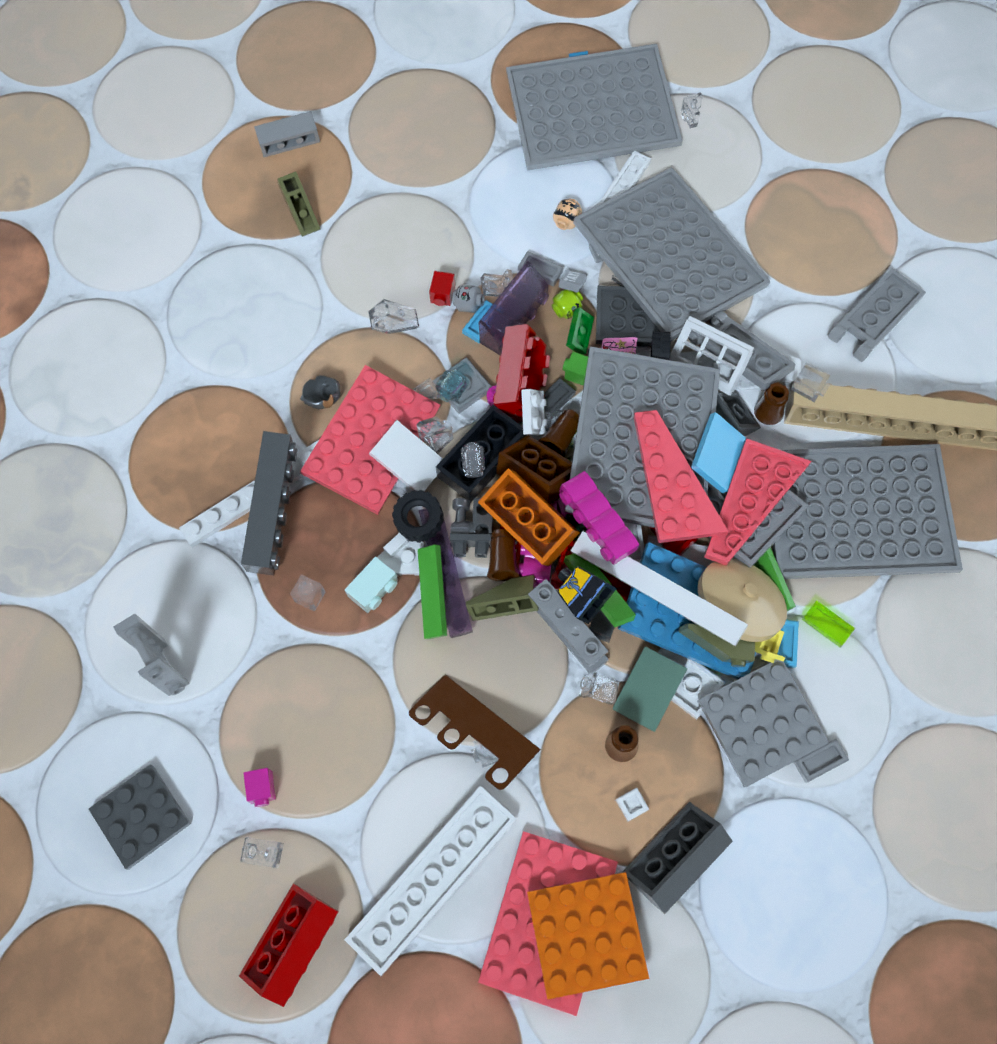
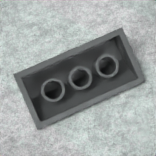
[622,802,733,914]

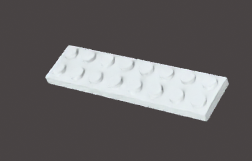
[345,786,517,976]

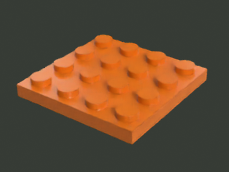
[527,872,649,1000]

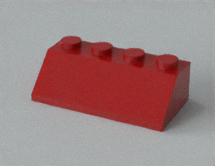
[239,883,338,1007]

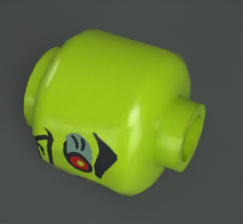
[551,289,583,319]

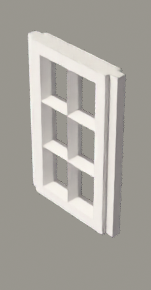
[669,316,754,396]

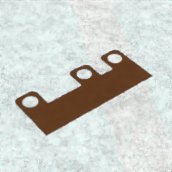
[409,674,541,790]

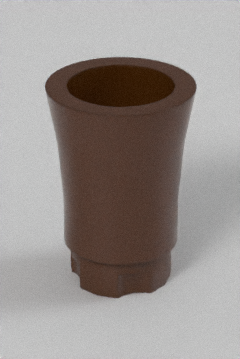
[754,382,789,425]
[539,409,579,457]
[487,529,519,581]
[605,725,638,762]

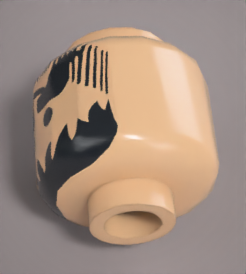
[553,198,582,230]

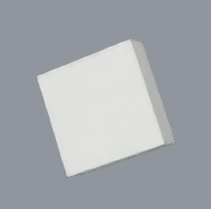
[615,788,649,822]

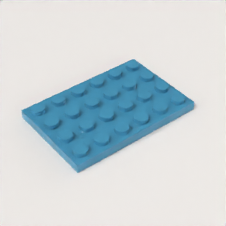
[618,542,756,680]

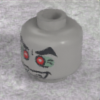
[452,285,485,313]

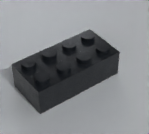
[436,405,527,503]

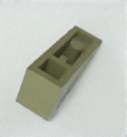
[277,172,321,237]
[466,575,539,621]
[679,624,755,667]

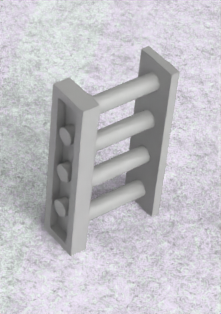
[528,579,609,675]
[113,614,189,696]

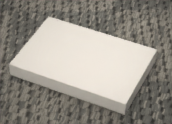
[369,420,443,491]
[658,647,725,720]

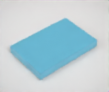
[691,412,746,493]

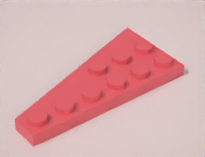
[633,410,729,543]
[704,439,811,566]

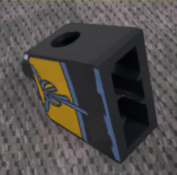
[558,566,617,624]

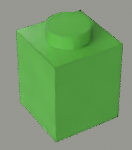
[562,352,588,386]

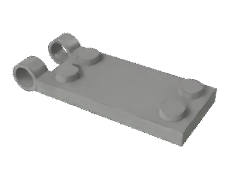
[828,268,926,362]
[688,311,796,391]

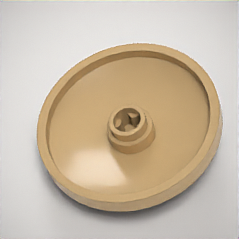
[698,559,787,642]

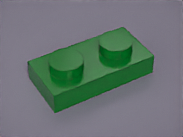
[566,307,594,355]

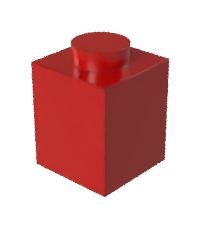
[429,271,456,306]

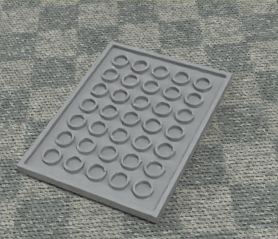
[506,44,682,171]
[573,167,770,342]
[565,346,720,527]
[773,444,963,579]

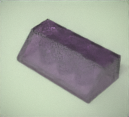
[479,261,549,355]

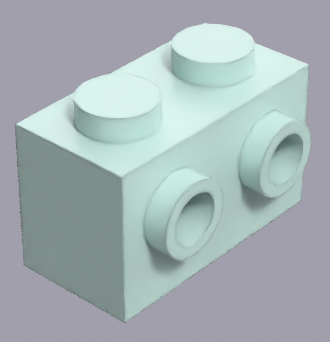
[345,556,398,613]

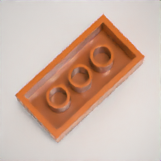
[478,468,580,566]

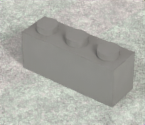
[254,111,320,157]

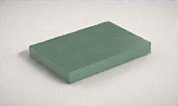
[612,646,688,732]

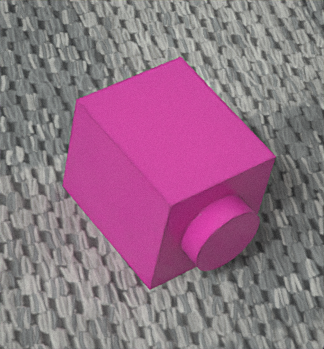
[243,768,276,807]

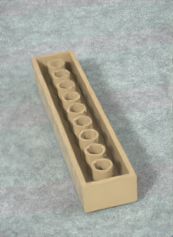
[784,380,997,451]

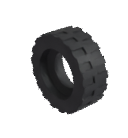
[650,331,671,360]
[392,490,444,543]

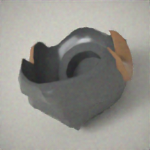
[300,375,341,410]

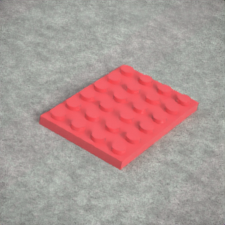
[300,365,441,515]
[478,831,618,1016]

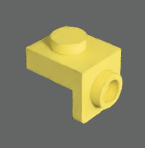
[755,630,785,663]

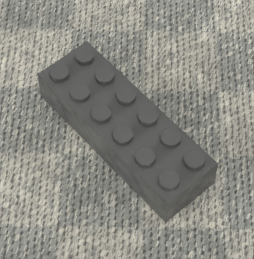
[241,431,298,576]

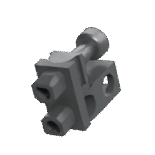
[450,498,493,558]

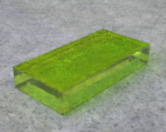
[802,600,855,648]

